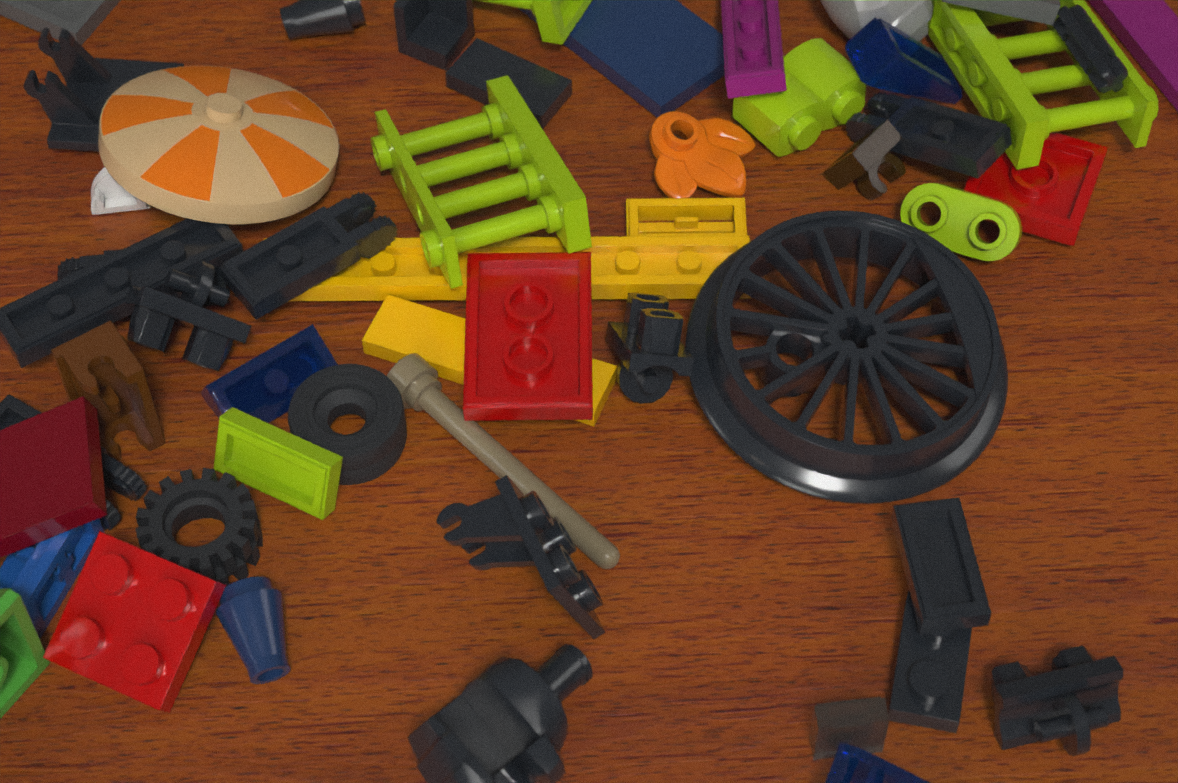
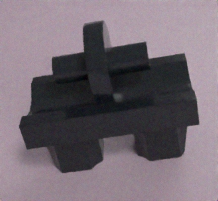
[124,260,251,371]
[606,292,694,404]
[991,645,1124,756]

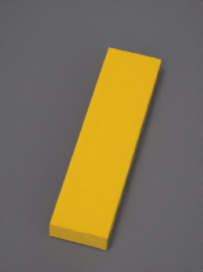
[362,294,617,426]

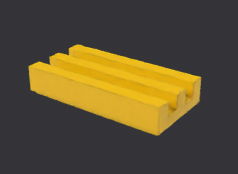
[626,198,747,236]

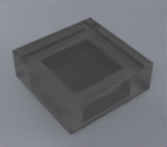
[809,697,890,760]

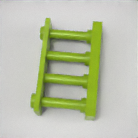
[928,0,1159,170]
[370,75,592,289]

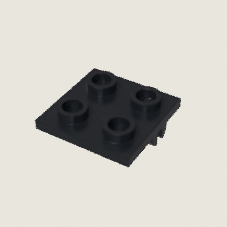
[24,28,185,152]
[437,475,605,639]

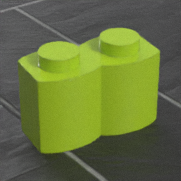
[732,38,868,157]

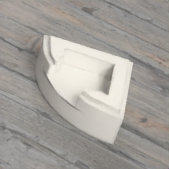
[91,167,151,215]

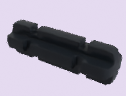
[1053,5,1128,94]

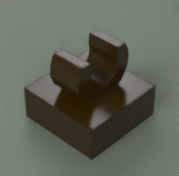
[824,119,906,201]

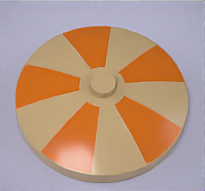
[98,66,339,224]

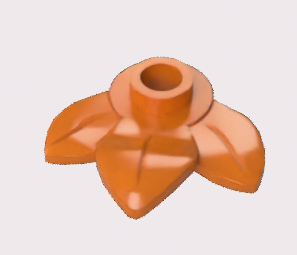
[649,111,756,198]

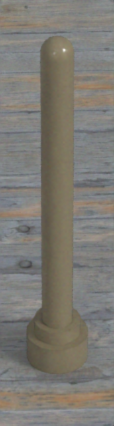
[387,353,620,569]

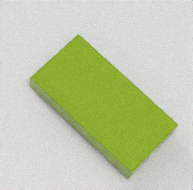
[213,407,343,520]

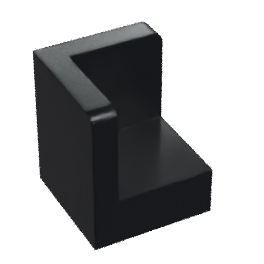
[394,0,475,71]

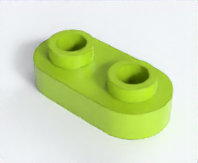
[900,183,1022,261]

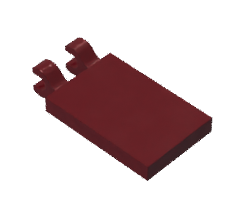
[0,396,107,558]

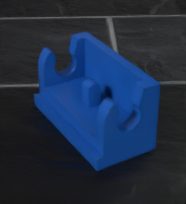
[0,518,104,639]

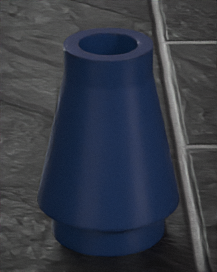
[216,576,291,684]

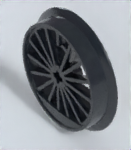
[686,211,1008,504]

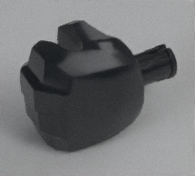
[407,644,593,783]

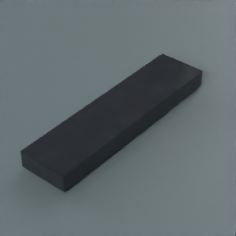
[0,218,243,368]

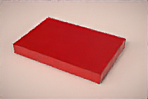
[463,252,593,421]

